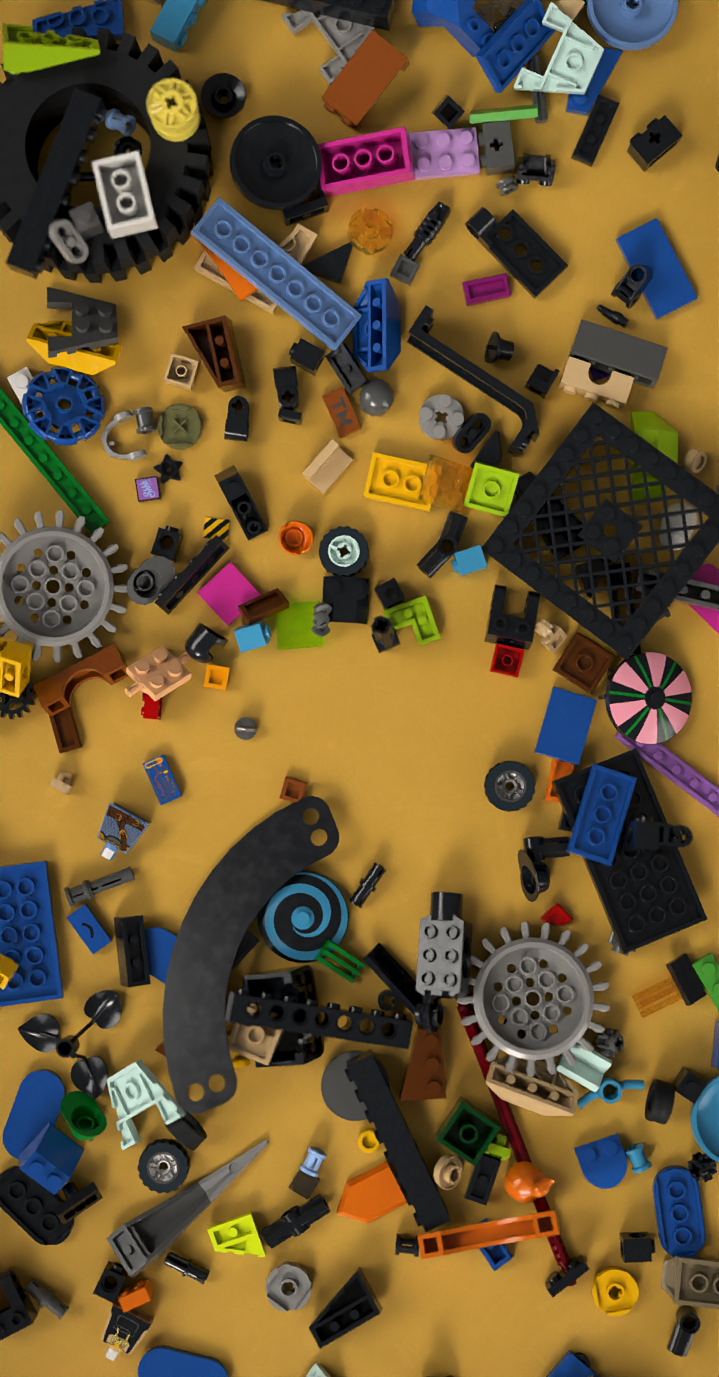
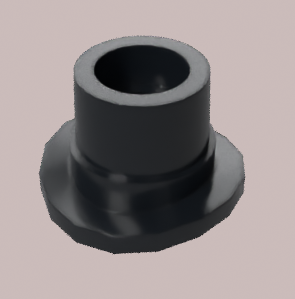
[484,331,514,364]

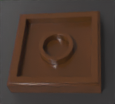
[552,632,615,695]

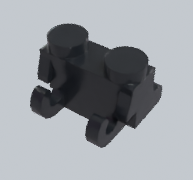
[516,152,556,186]

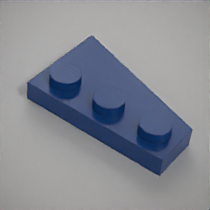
[565,47,623,116]

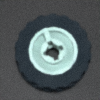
[319,526,369,577]

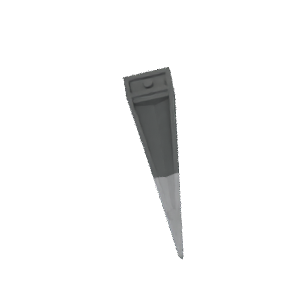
[106,1140,269,1277]

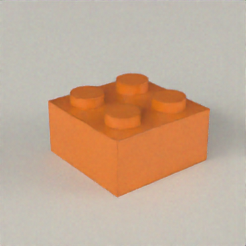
[118,1279,154,1313]

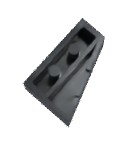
[309,1267,383,1349]

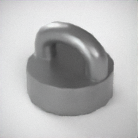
[234,717,257,740]

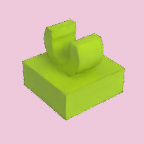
[484,1134,511,1161]

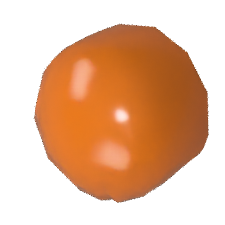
[278,521,314,555]

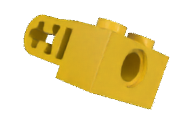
[0,637,32,698]

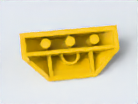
[27,320,122,375]

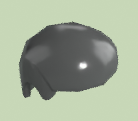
[359,379,394,416]

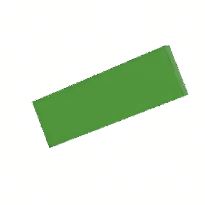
[469,104,539,124]

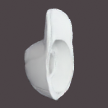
[659,503,697,551]

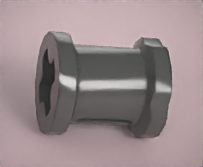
[133,407,157,434]

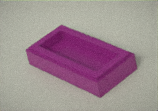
[462,273,511,306]

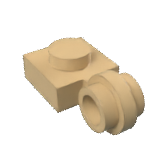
[534,619,568,654]

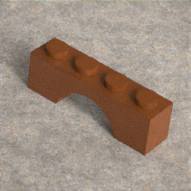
[33,644,129,717]

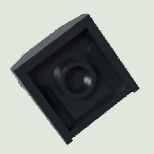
[322,576,369,624]

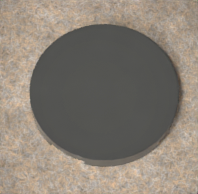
[321,1050,390,1121]

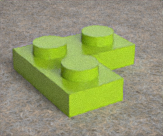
[383,595,441,646]

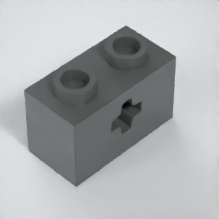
[478,120,515,176]

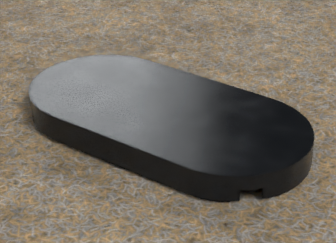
[0,1166,74,1246]

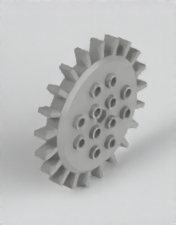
[0,510,128,663]
[457,922,610,1077]

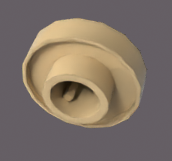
[433,1154,463,1190]

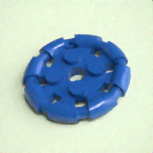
[22,367,105,446]

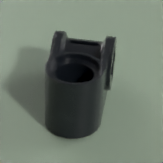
[611,265,653,309]
[273,366,299,411]
[224,396,249,442]

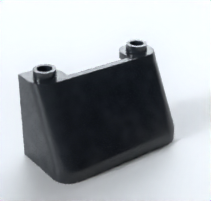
[242,965,324,1068]

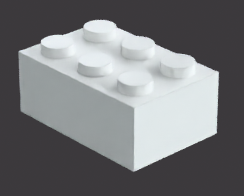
[92,151,158,239]

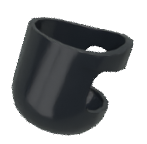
[185,623,229,664]

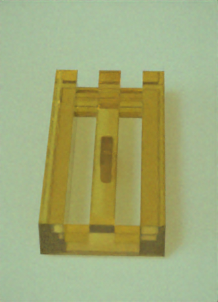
[632,977,683,1018]

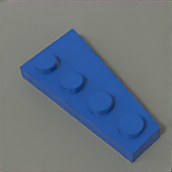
[32,0,124,40]

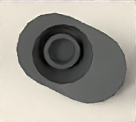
[126,556,175,605]

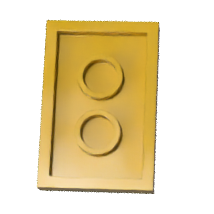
[363,452,439,512]

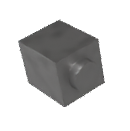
[69,202,104,240]

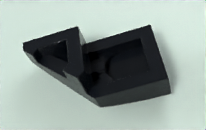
[470,430,503,468]

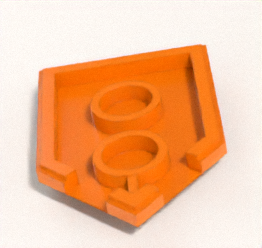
[336,1161,407,1224]

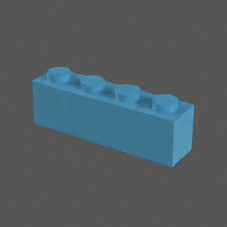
[150,0,207,52]

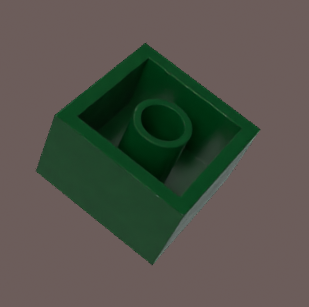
[435,1096,501,1166]

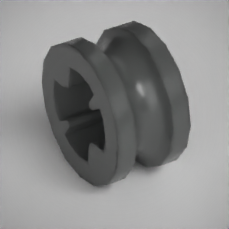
[496,176,519,196]

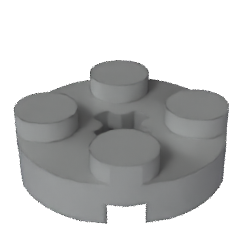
[419,394,464,441]
[266,1261,312,1312]

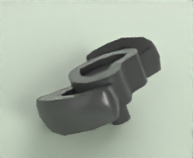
[311,602,332,637]

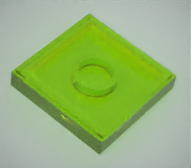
[275,601,323,651]

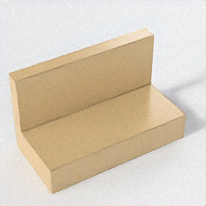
[302,439,353,494]

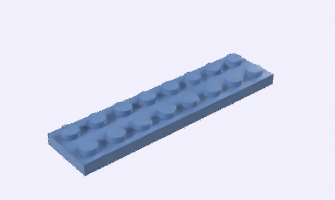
[190,197,362,350]

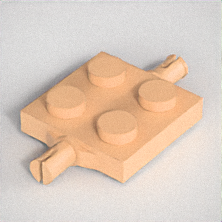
[125,646,192,701]

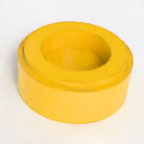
[358,1128,380,1153]

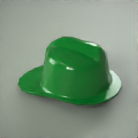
[60,1091,107,1142]

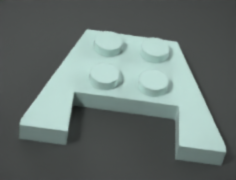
[513,2,604,95]
[107,1060,186,1150]

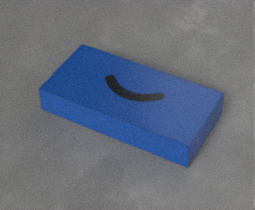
[66,904,112,954]

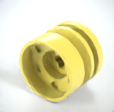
[147,78,200,142]

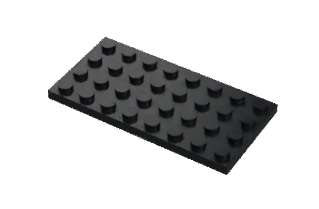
[552,748,707,954]

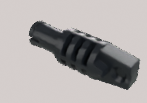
[403,202,451,261]

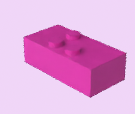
[317,127,415,197]

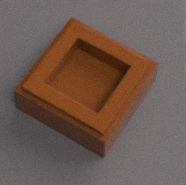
[279,776,308,803]

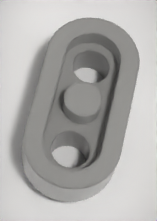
[49,220,88,263]

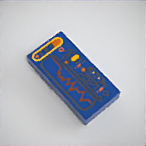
[143,754,182,805]

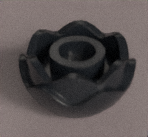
[114,136,142,157]

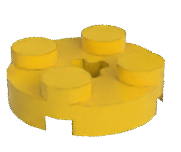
[591,1267,639,1316]

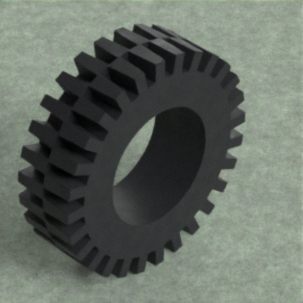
[0,27,213,283]

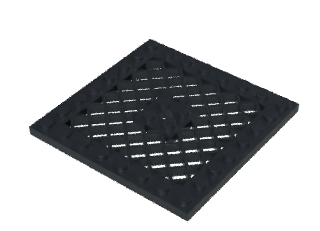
[482,402,719,660]

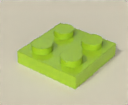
[463,461,520,517]

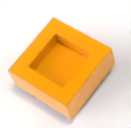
[203,664,230,691]

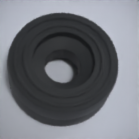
[645,1079,675,1124]

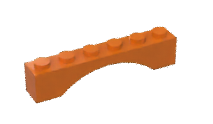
[417,1209,561,1259]

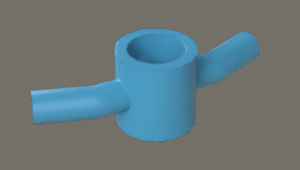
[577,1076,644,1109]

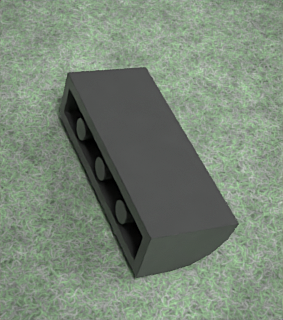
[567,319,668,389]

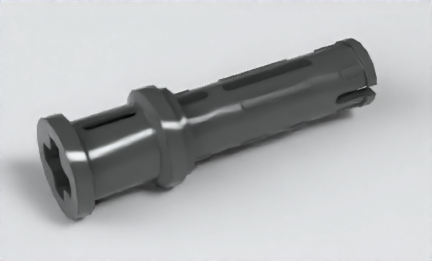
[64,867,135,907]

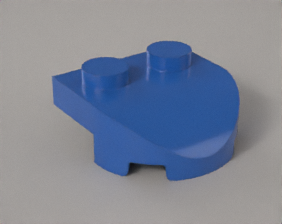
[574,1134,627,1189]

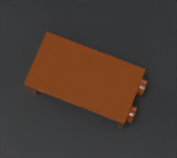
[322,30,410,130]

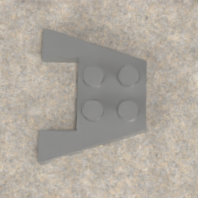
[282,10,375,85]

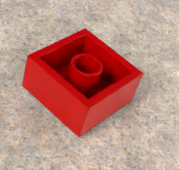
[489,643,524,678]
[141,692,162,720]

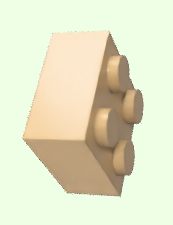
[164,353,200,391]

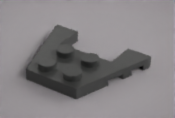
[47,287,118,358]

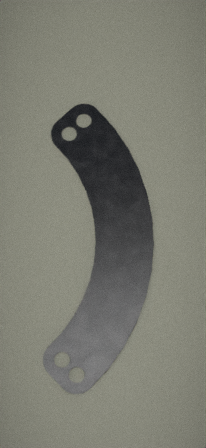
[163,796,339,1114]

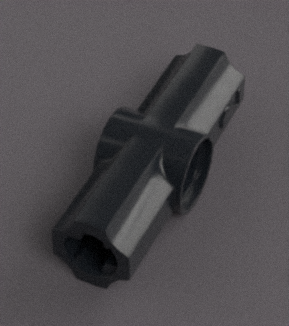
[261,1194,330,1249]

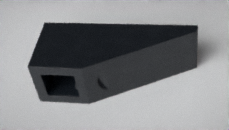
[214,465,268,541]

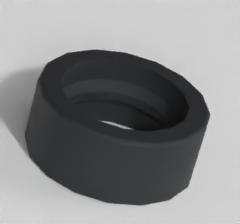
[164,1111,207,1151]

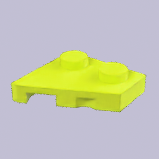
[207,1211,266,1257]

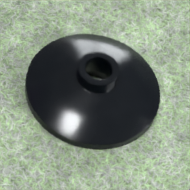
[201,73,246,119]

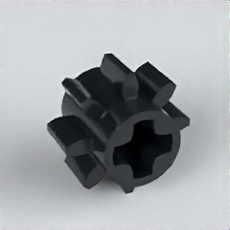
[688,1152,717,1182]

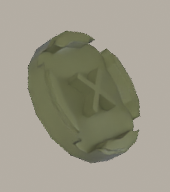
[157,404,203,450]

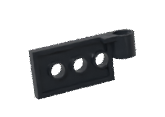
[465,207,568,299]

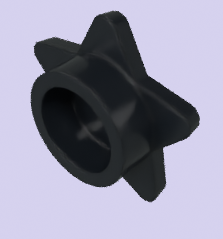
[154,454,183,484]

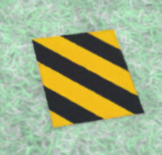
[203,517,230,540]

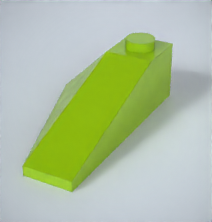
[2,24,100,74]

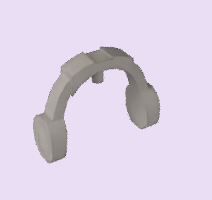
[101,410,147,462]

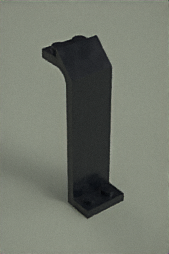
[407,305,540,456]

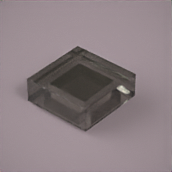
[288,1168,320,1200]

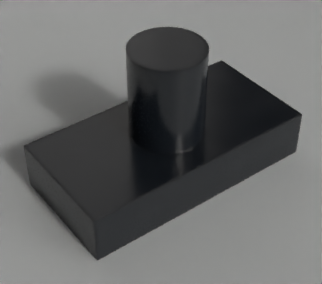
[54,1182,103,1225]

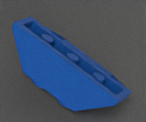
[353,278,401,373]

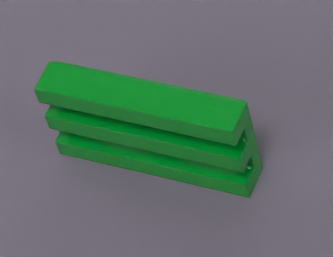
[315,939,366,983]

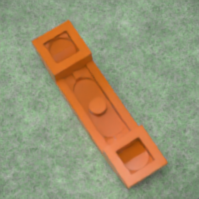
[194,237,258,301]

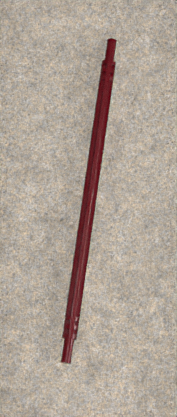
[455,998,577,1286]

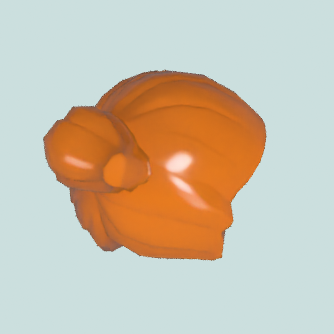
[504,1161,555,1204]

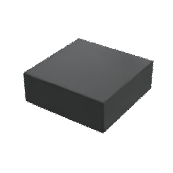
[390,254,420,286]

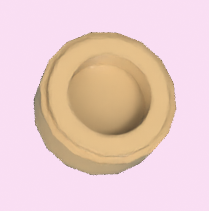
[682,449,707,473]
[49,771,73,795]

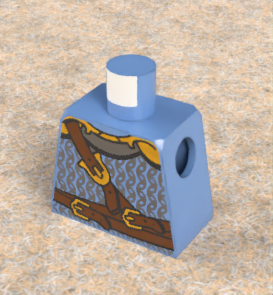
[98,802,151,861]

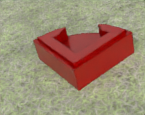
[541,902,573,925]

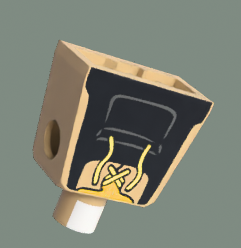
[101,1298,154,1361]

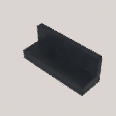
[114,915,151,988]

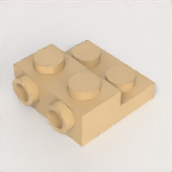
[228,1003,284,1066]

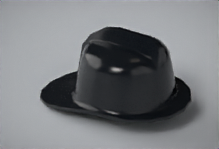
[518,849,550,902]

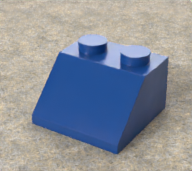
[18,1122,84,1195]

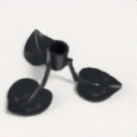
[18,990,122,1100]

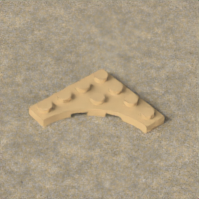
[194,224,318,314]

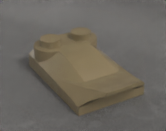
[661,1256,719,1309]

